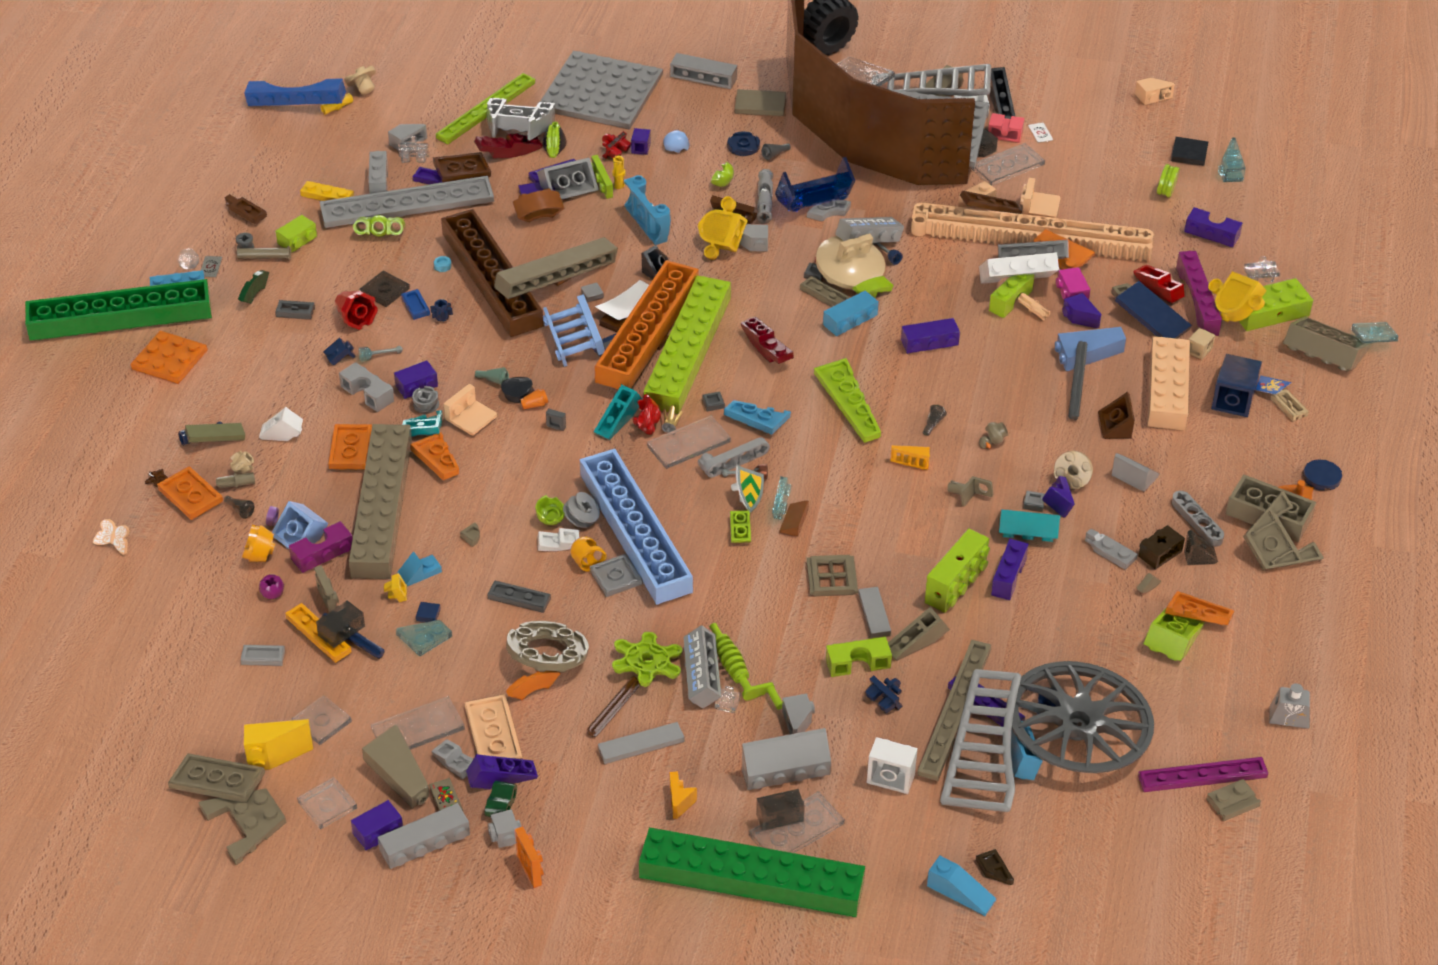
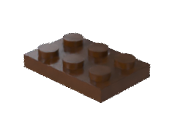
[433,152,491,182]

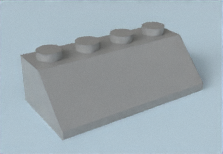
[742,728,831,790]

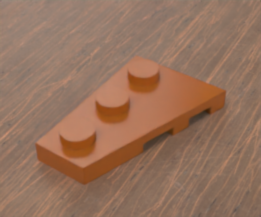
[1165,591,1234,625]

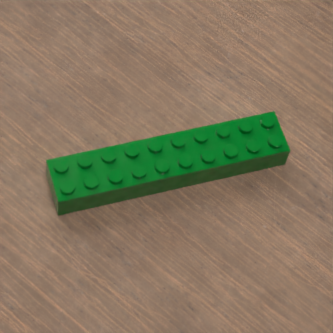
[25,279,212,341]
[639,827,866,918]

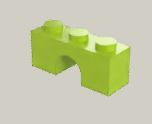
[989,274,1034,318]
[825,637,892,677]

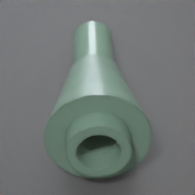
[475,367,509,385]

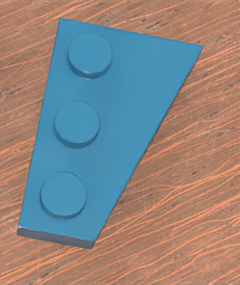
[724,400,791,435]

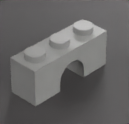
[369,151,388,194]
[339,362,394,412]

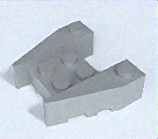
[487,98,555,140]

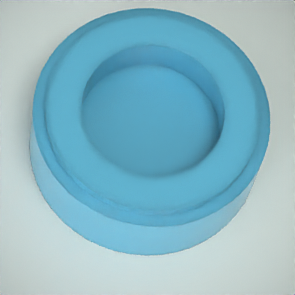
[434,256,452,272]

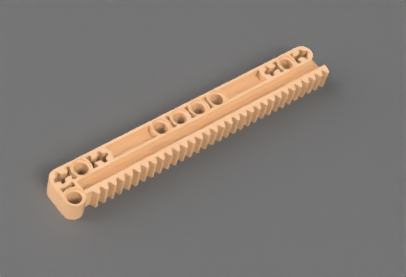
[911,203,1154,263]

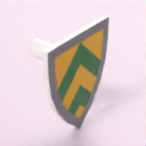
[731,465,764,512]

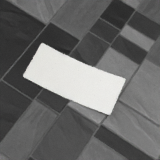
[595,280,649,320]

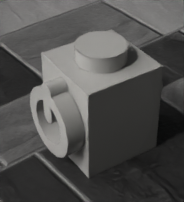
[487,809,522,848]

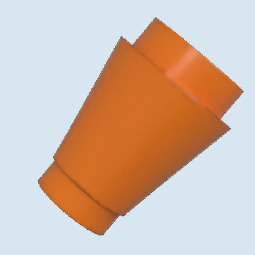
[520,388,549,409]

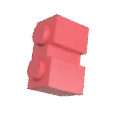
[987,113,1024,143]

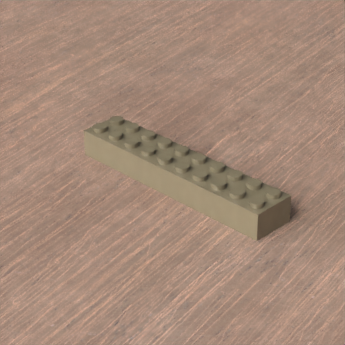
[349,424,412,579]

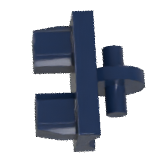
[865,675,903,714]

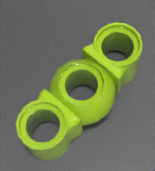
[353,215,405,237]

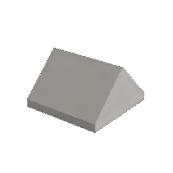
[1112,453,1160,492]

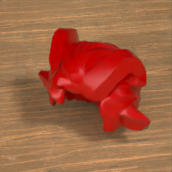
[633,394,661,435]

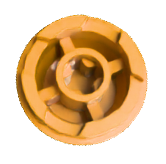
[242,524,275,562]

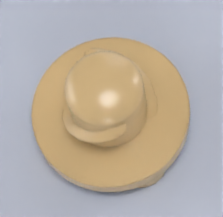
[344,66,376,95]
[1054,451,1093,489]

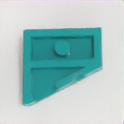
[402,410,443,437]

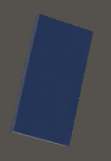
[1115,281,1192,339]

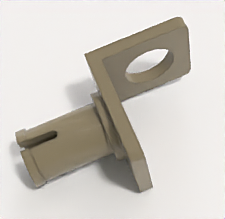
[948,476,993,506]

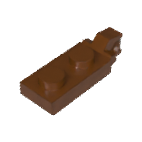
[225,194,267,225]

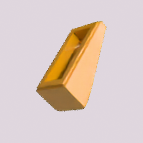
[890,445,930,470]

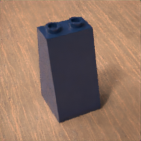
[1211,354,1262,418]

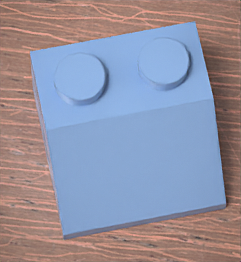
[272,501,328,549]

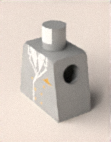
[1269,684,1310,729]

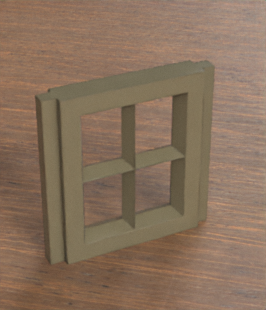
[807,555,858,596]

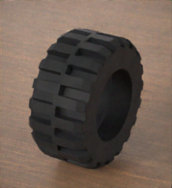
[803,0,859,55]

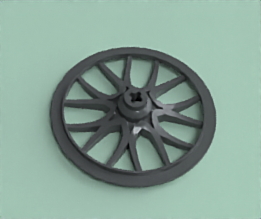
[1012,661,1154,773]

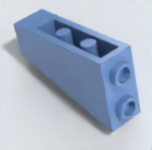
[1054,327,1126,371]

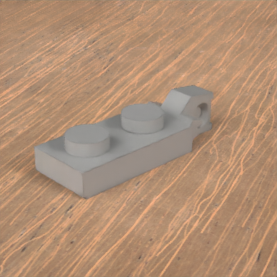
[1085,529,1138,569]

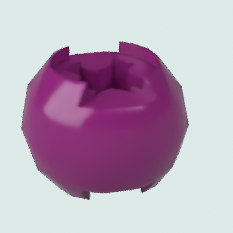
[259,574,284,599]

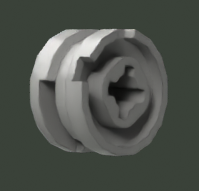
[412,386,439,414]

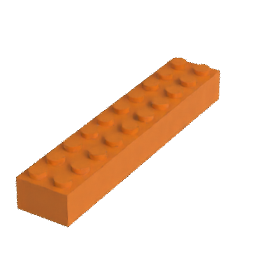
[595,260,699,389]

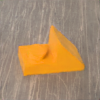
[669,771,697,819]

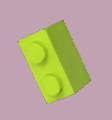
[275,215,317,253]

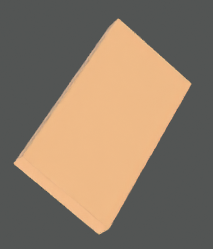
[464,694,523,759]

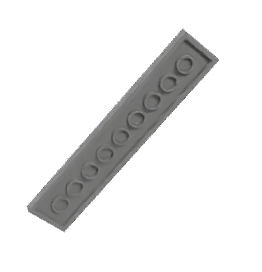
[320,176,494,228]

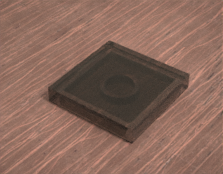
[360,270,410,307]

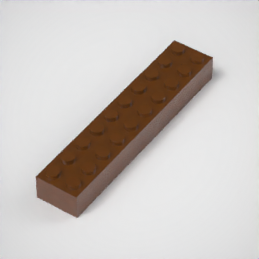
[441,209,544,337]

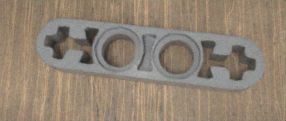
[1172,491,1224,547]

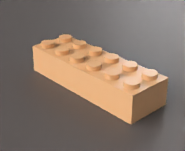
[1147,336,1190,431]

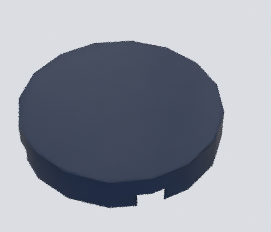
[727,131,760,156]
[1303,459,1342,491]

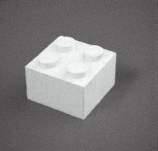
[867,737,918,794]

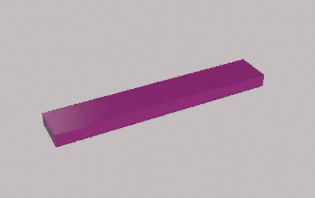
[1138,757,1268,792]

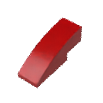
[1133,264,1185,303]

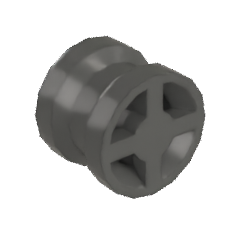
[235,233,255,248]

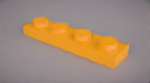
[285,603,352,663]

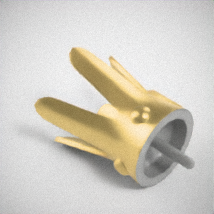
[662,405,683,433]

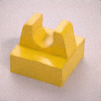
[384,573,407,603]

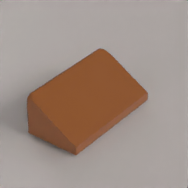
[779,500,809,536]

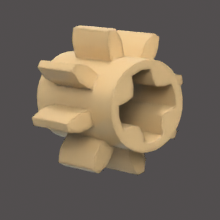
[230,451,254,474]

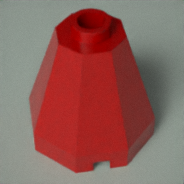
[335,291,378,330]

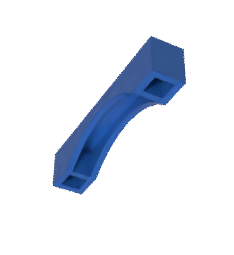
[244,78,346,106]

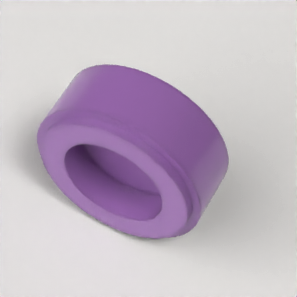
[266,506,279,526]

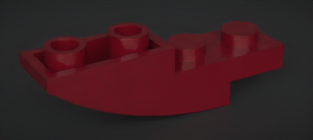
[474,133,543,158]
[741,317,794,364]

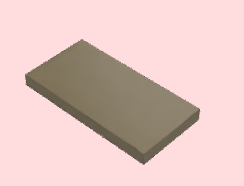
[168,753,265,803]

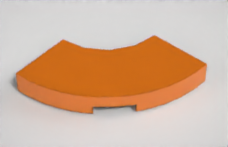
[506,670,561,700]

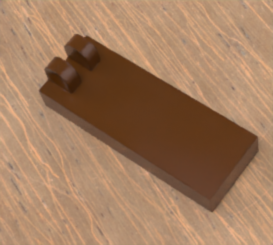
[710,195,757,224]

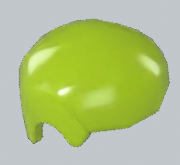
[711,162,734,187]
[535,495,565,525]

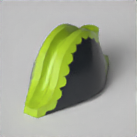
[542,121,567,158]

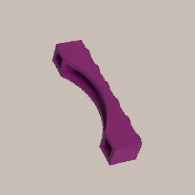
[1176,251,1222,336]

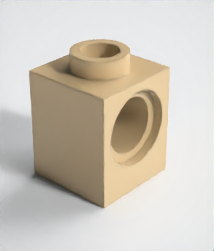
[1189,328,1215,360]

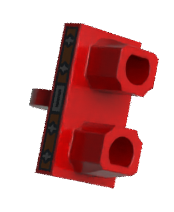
[602,131,631,159]

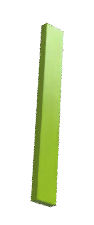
[436,73,535,144]

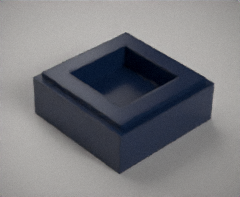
[416,602,441,624]

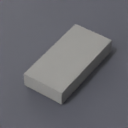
[241,645,285,666]

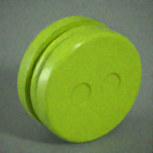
[1157,164,1180,198]

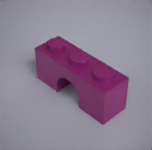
[288,521,353,573]

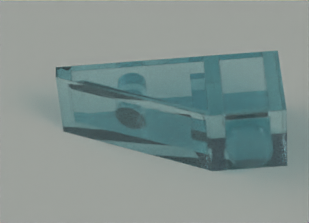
[1218,137,1246,182]

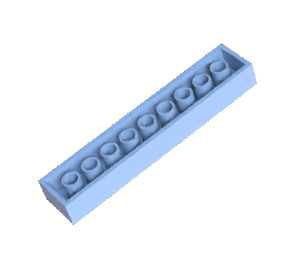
[580,449,693,605]

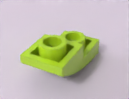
[852,276,894,298]
[730,511,751,543]

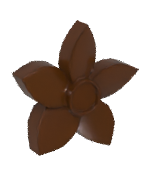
[145,469,168,487]

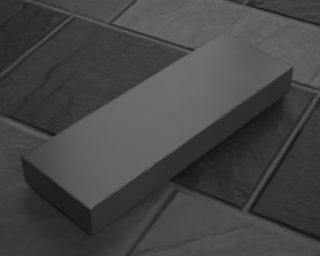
[487,580,551,613]

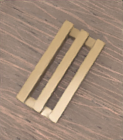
[1271,389,1309,422]

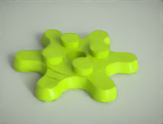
[612,632,682,687]

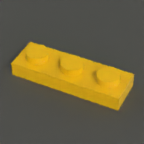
[300,181,354,201]

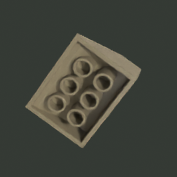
[1283,316,1372,371]

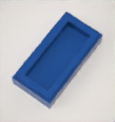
[401,289,430,320]

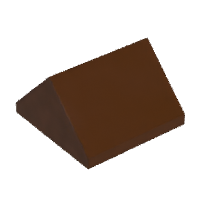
[1098,392,1135,439]

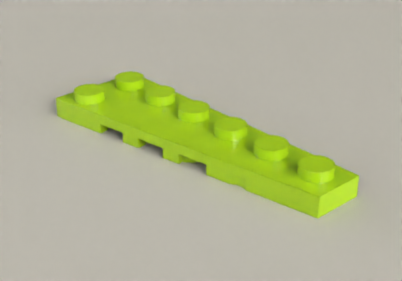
[814,358,881,443]

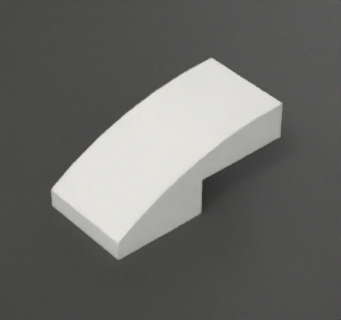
[537,528,579,551]

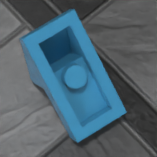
[397,552,442,587]

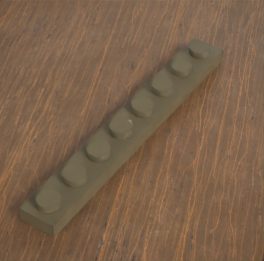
[918,640,991,781]

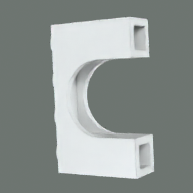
[979,253,1059,284]

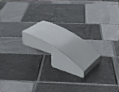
[431,739,473,779]

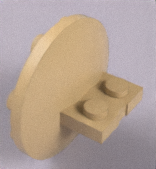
[816,233,885,291]

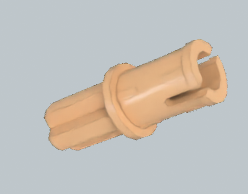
[1018,293,1050,321]

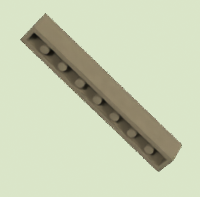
[494,237,618,299]

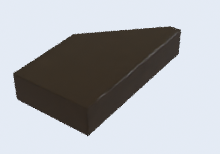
[976,849,1014,885]

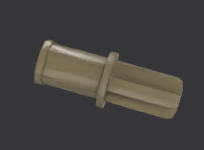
[216,472,255,489]

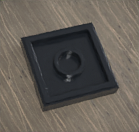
[1171,137,1209,166]

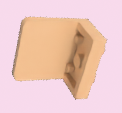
[1020,178,1060,218]

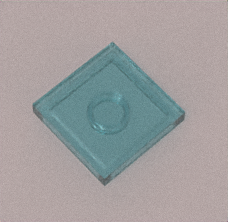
[1351,322,1398,343]

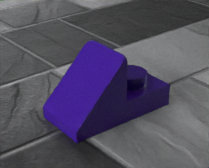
[1042,476,1075,517]

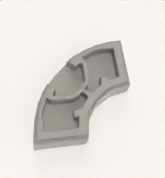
[807,200,851,222]

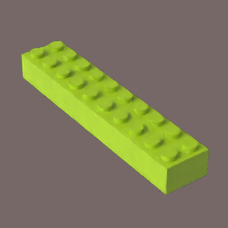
[643,275,731,414]

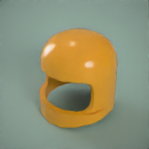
[570,536,607,572]

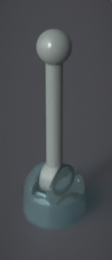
[358,346,403,362]

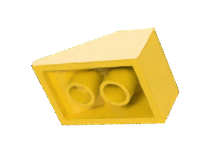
[244,719,313,770]

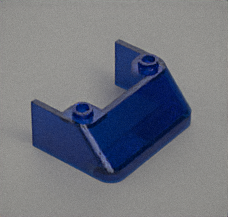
[775,157,856,212]

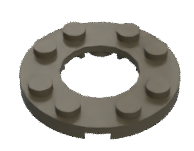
[506,621,589,672]

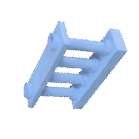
[543,294,605,367]

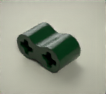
[485,780,517,817]

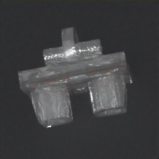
[398,136,430,163]
[1244,256,1280,282]

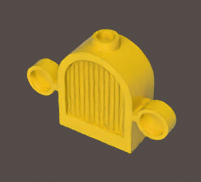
[698,196,748,260]
[1208,271,1267,322]

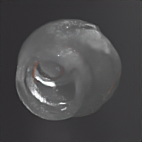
[177,248,199,270]

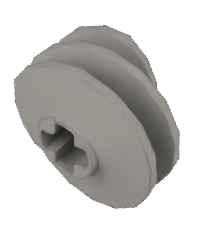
[563,492,600,528]

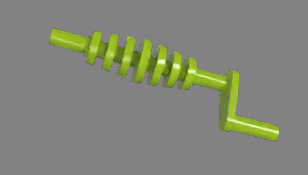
[709,623,782,710]

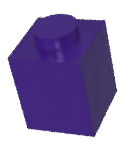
[631,128,651,155]

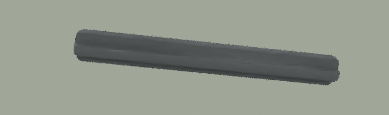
[1068,341,1088,420]

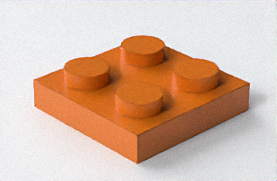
[515,826,544,888]

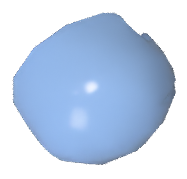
[663,130,690,153]

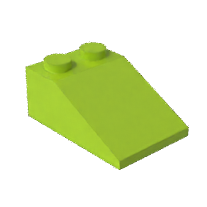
[1144,608,1205,661]

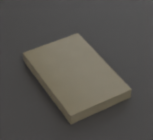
[735,89,786,116]

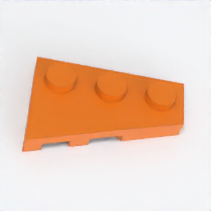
[1033,229,1095,270]
[410,432,459,480]

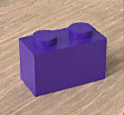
[394,360,438,399]
[351,800,403,850]

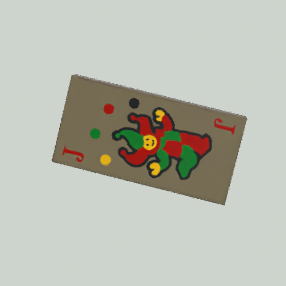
[429,778,463,811]

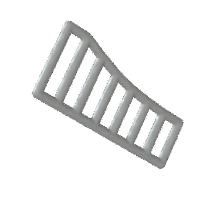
[872,64,991,96]
[940,669,1021,812]

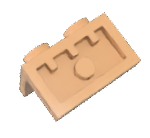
[444,384,497,436]

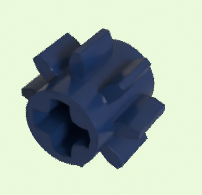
[430,299,453,322]

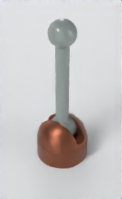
[722,464,768,479]

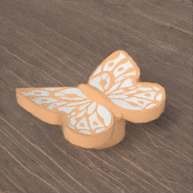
[93,519,129,555]

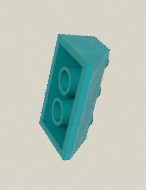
[999,509,1060,542]

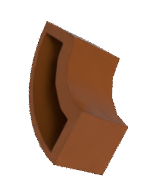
[513,188,565,223]

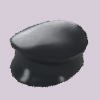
[501,377,535,403]

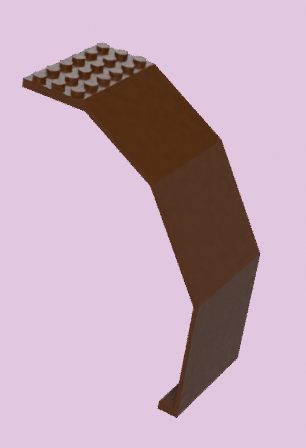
[786,0,975,185]

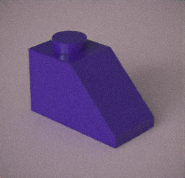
[1062,293,1101,329]

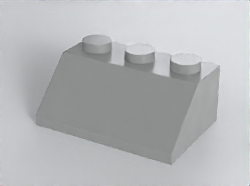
[537,158,599,200]

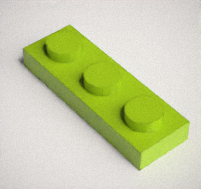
[591,155,613,199]

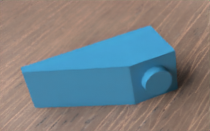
[1011,721,1043,780]
[927,855,996,916]

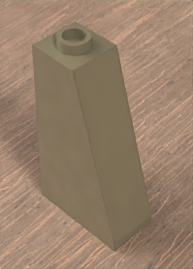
[362,724,429,809]

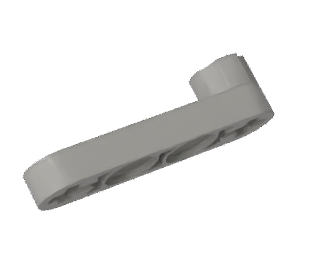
[697,437,770,478]

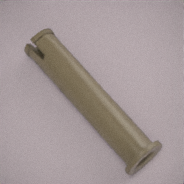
[237,246,291,260]

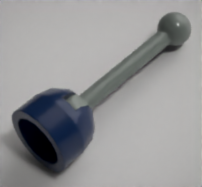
[872,243,903,265]

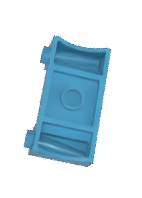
[624,175,671,245]

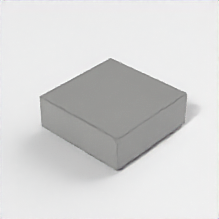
[581,283,604,302]
[1023,491,1045,512]

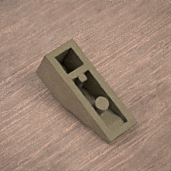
[888,607,950,661]

